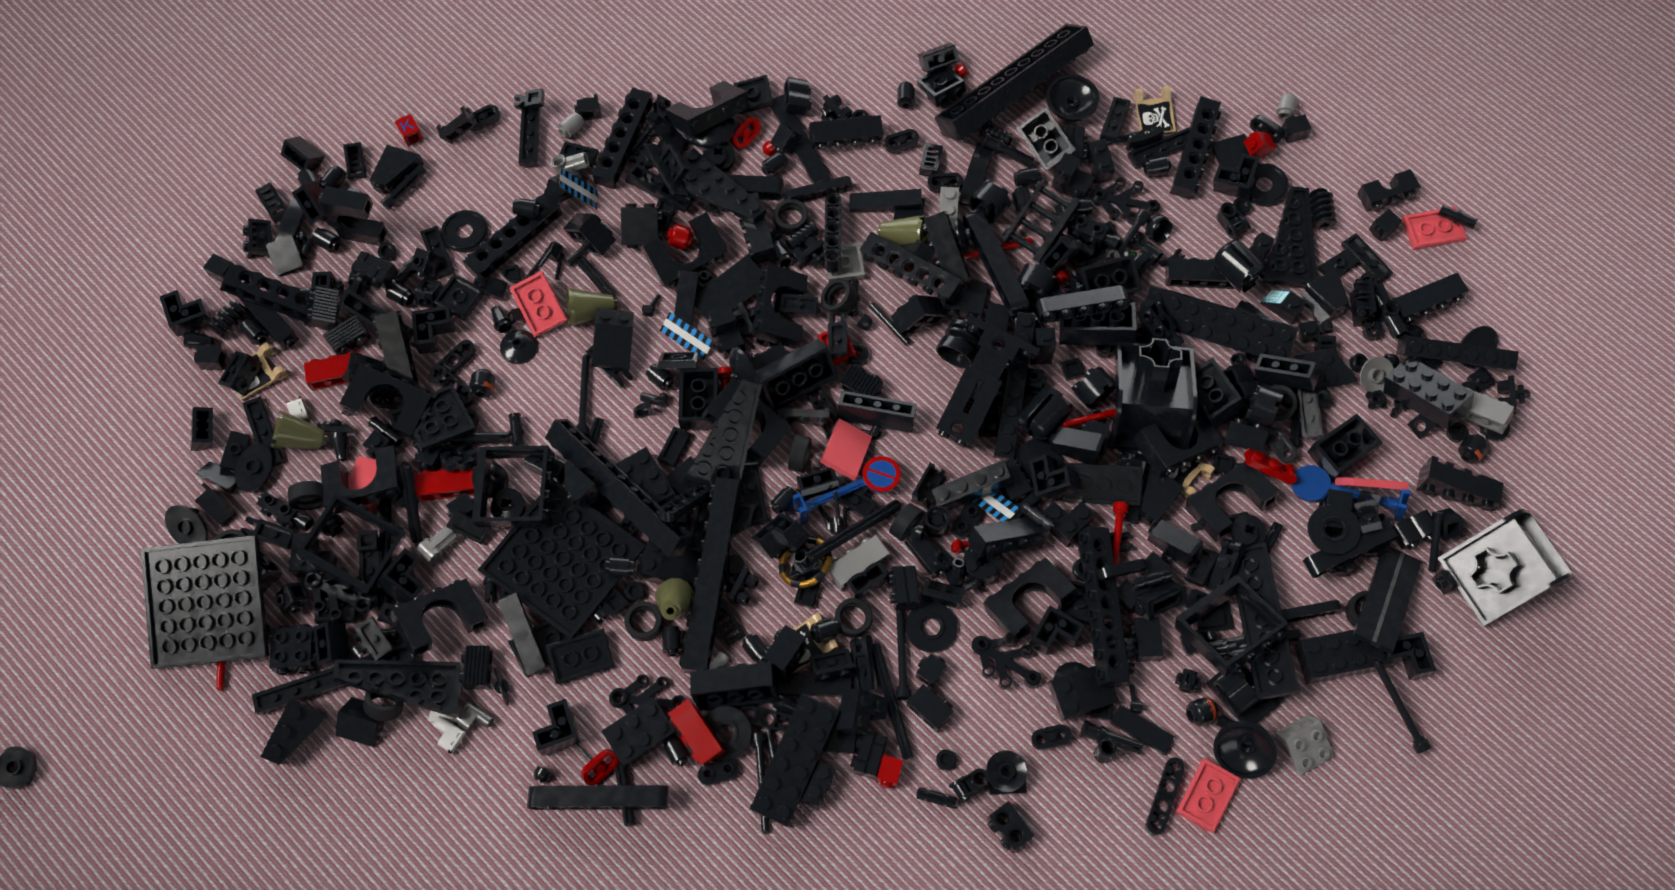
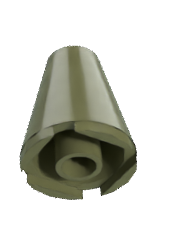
[877,215,929,246]
[566,288,618,326]
[270,410,327,449]
[655,578,695,620]

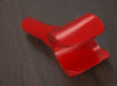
[951,539,971,553]

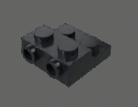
[916,66,966,107]

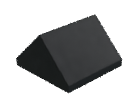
[336,697,385,748]

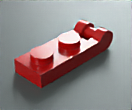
[1244,448,1297,484]

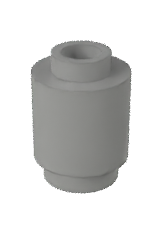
[1277,93,1298,121]
[558,112,584,138]

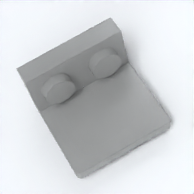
[1274,715,1334,775]

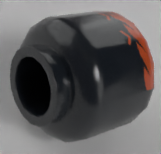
[469,369,495,398]
[1458,434,1488,463]
[1186,697,1218,726]

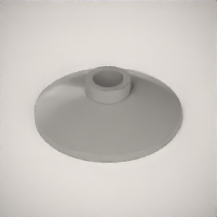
[1360,357,1394,392]

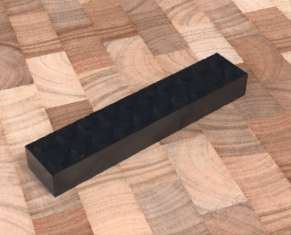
[934,23,1094,140]

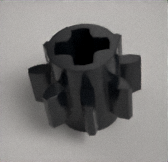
[322,514,345,538]
[1175,669,1202,694]

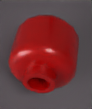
[666,223,695,250]

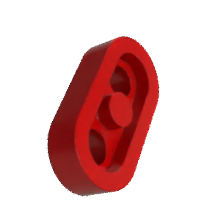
[731,117,761,149]
[581,749,619,786]

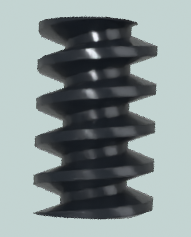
[1310,188,1337,229]
[206,299,250,338]

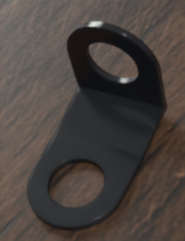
[508,308,525,324]

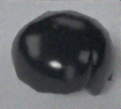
[1145,214,1173,244]

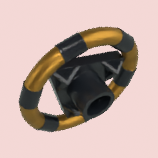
[778,536,833,589]

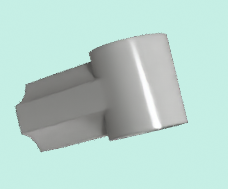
[551,152,590,175]
[417,526,458,564]

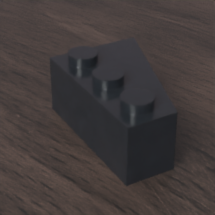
[260,699,329,765]

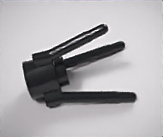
[526,241,565,280]
[818,491,848,535]

